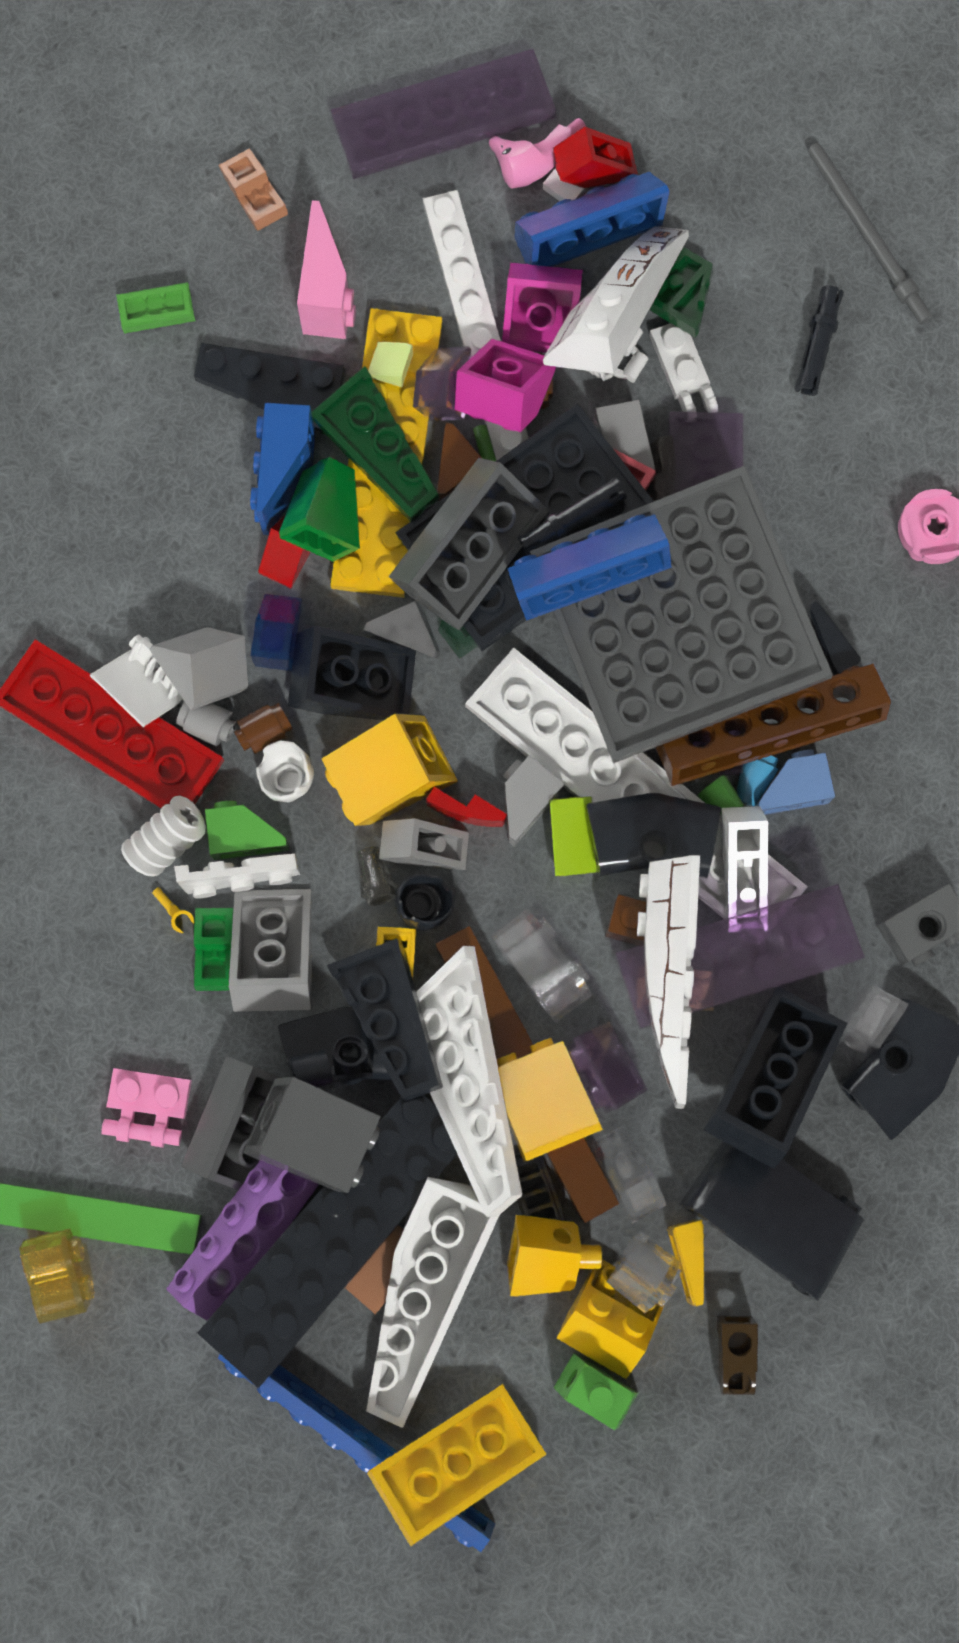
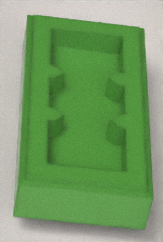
[116,282,196,334]

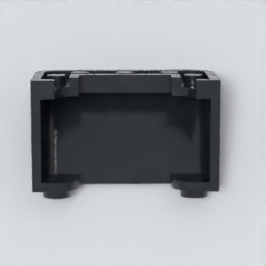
[679,1141,864,1301]

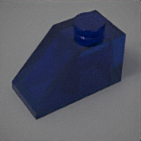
[250,594,302,671]

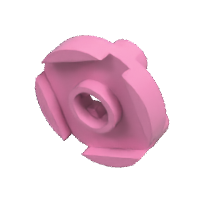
[898,489,959,564]

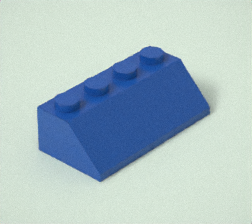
[514,172,670,267]
[507,514,672,621]

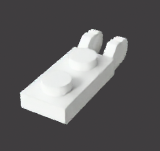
[649,323,718,422]

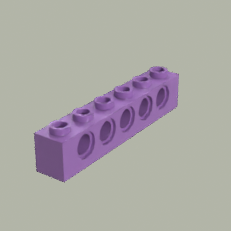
[166,1160,319,1321]

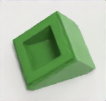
[697,775,744,816]

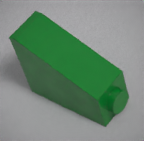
[279,457,360,562]

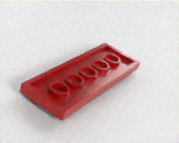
[0,639,225,809]

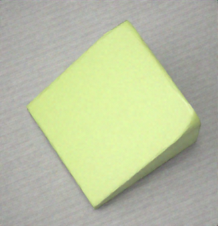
[368,342,413,387]

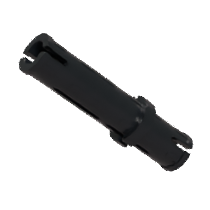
[794,285,844,396]
[517,478,627,556]

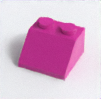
[502,263,582,353]
[455,339,556,432]

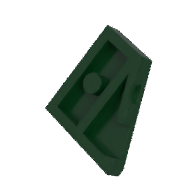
[649,247,713,337]

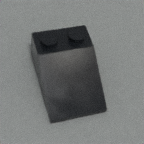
[288,625,416,720]

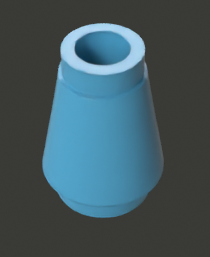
[736,756,779,807]

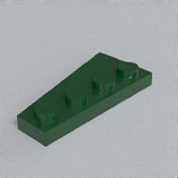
[311,366,438,522]

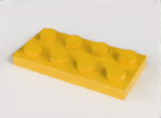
[367,1384,546,1546]

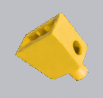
[507,1215,602,1296]

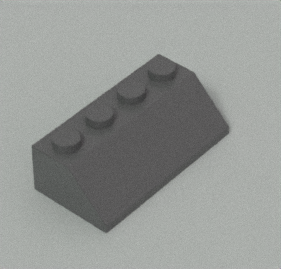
[389,458,549,630]

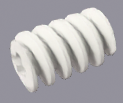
[121,796,206,877]

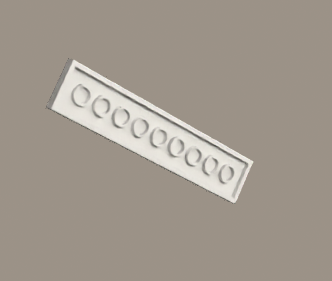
[465,648,808,946]

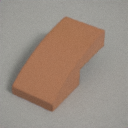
[219,148,288,231]
[345,1225,404,1314]

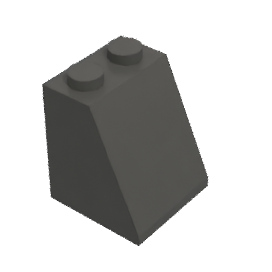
[243,1077,380,1193]

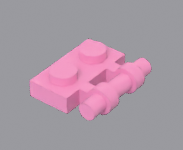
[101,1068,192,1148]

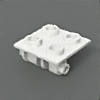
[90,635,184,727]

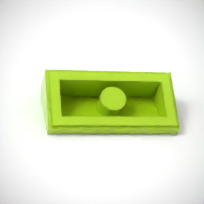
[550,796,597,876]

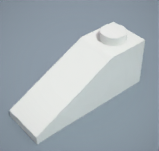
[722,806,768,932]

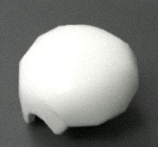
[256,740,314,803]

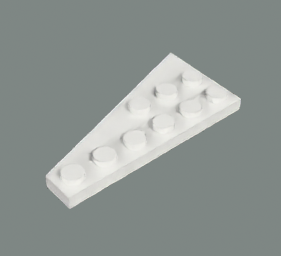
[416,946,522,1217]

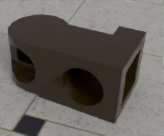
[717,1316,758,1395]

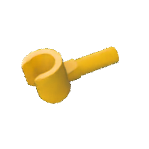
[152,887,195,933]

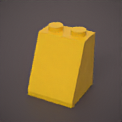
[322,714,458,826]
[496,1038,603,1162]

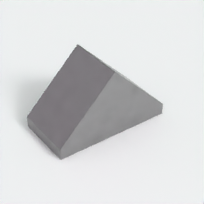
[364,601,440,658]

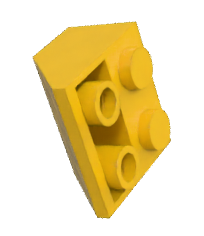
[557,1259,667,1379]

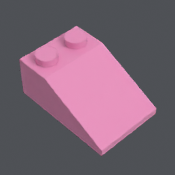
[297,200,356,339]

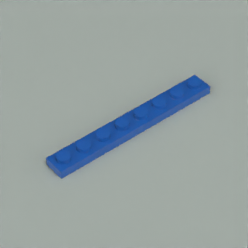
[218,1354,496,1552]

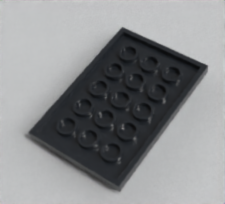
[395,403,654,652]

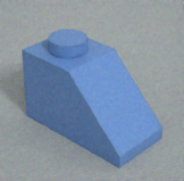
[756,750,835,815]

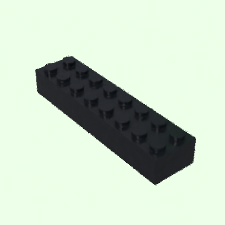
[197,1095,457,1389]

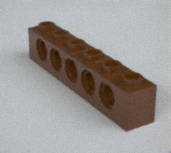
[656,664,891,786]

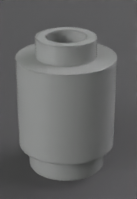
[176,701,236,746]

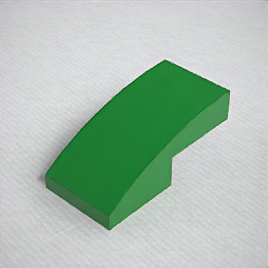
[194,908,234,991]

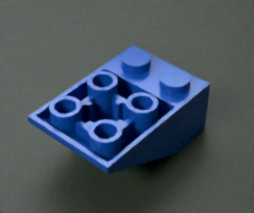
[250,403,315,535]

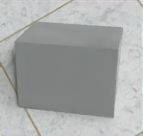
[149,627,248,710]

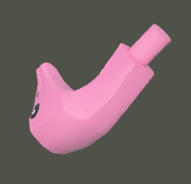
[489,118,586,189]

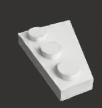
[174,853,300,898]

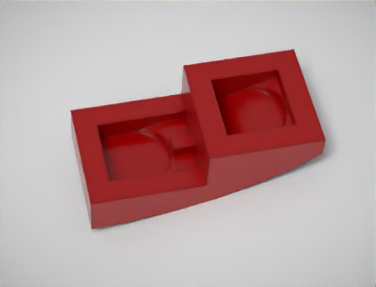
[426,787,507,827]

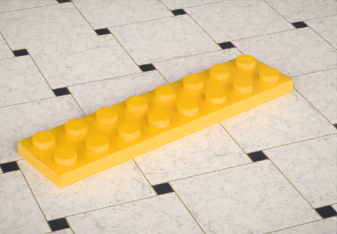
[331,308,442,598]

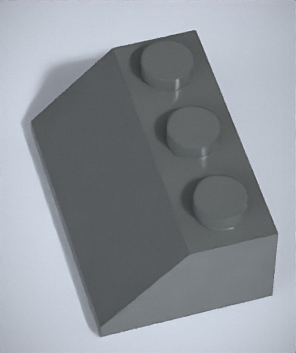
[181,1056,281,1190]

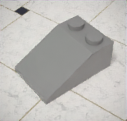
[229,889,312,1012]

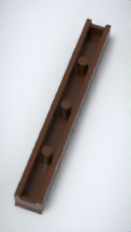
[435,926,620,1223]

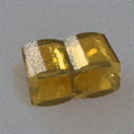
[19,1228,94,1324]

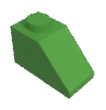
[205,801,290,860]

